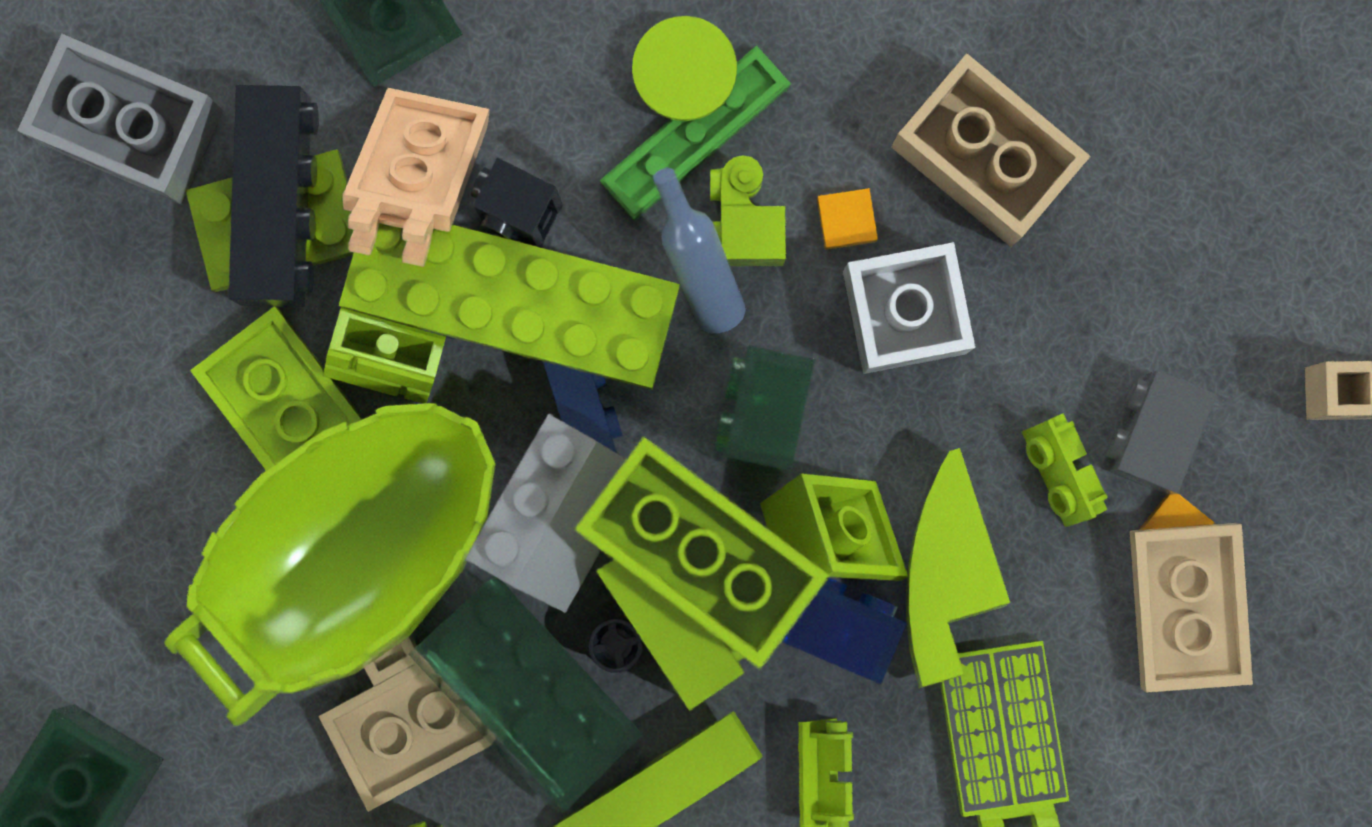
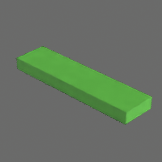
[600,45,791,222]

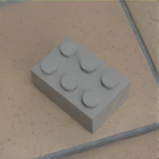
[17,34,224,204]

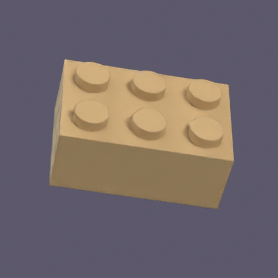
[891,54,1091,247]

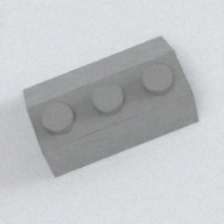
[466,414,627,612]

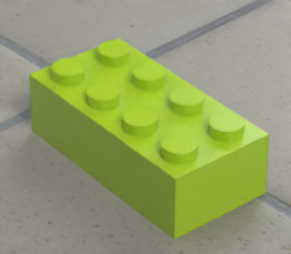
[575,437,829,669]

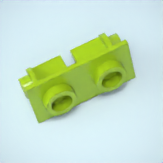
[1021,413,1108,527]
[798,718,854,827]

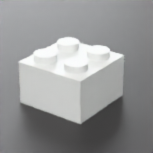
[843,242,975,374]

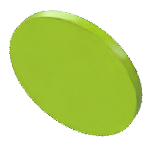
[632,16,737,121]

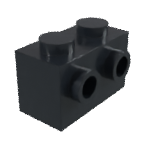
[471,157,563,248]

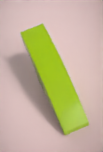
[906,448,1010,689]

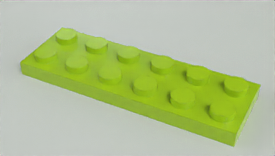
[339,223,680,390]

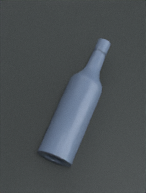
[653,168,746,334]

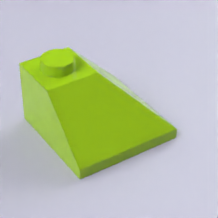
[760,474,908,581]

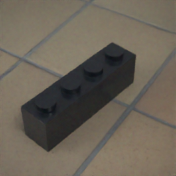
[228,85,319,307]

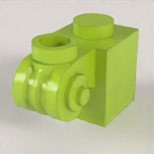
[710,155,786,266]

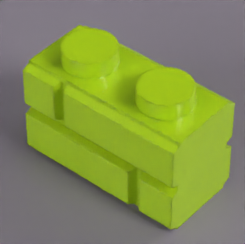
[323,307,446,404]

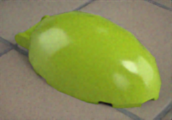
[164,403,495,726]

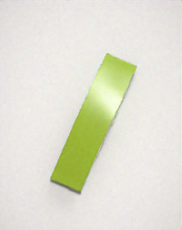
[551,711,763,827]

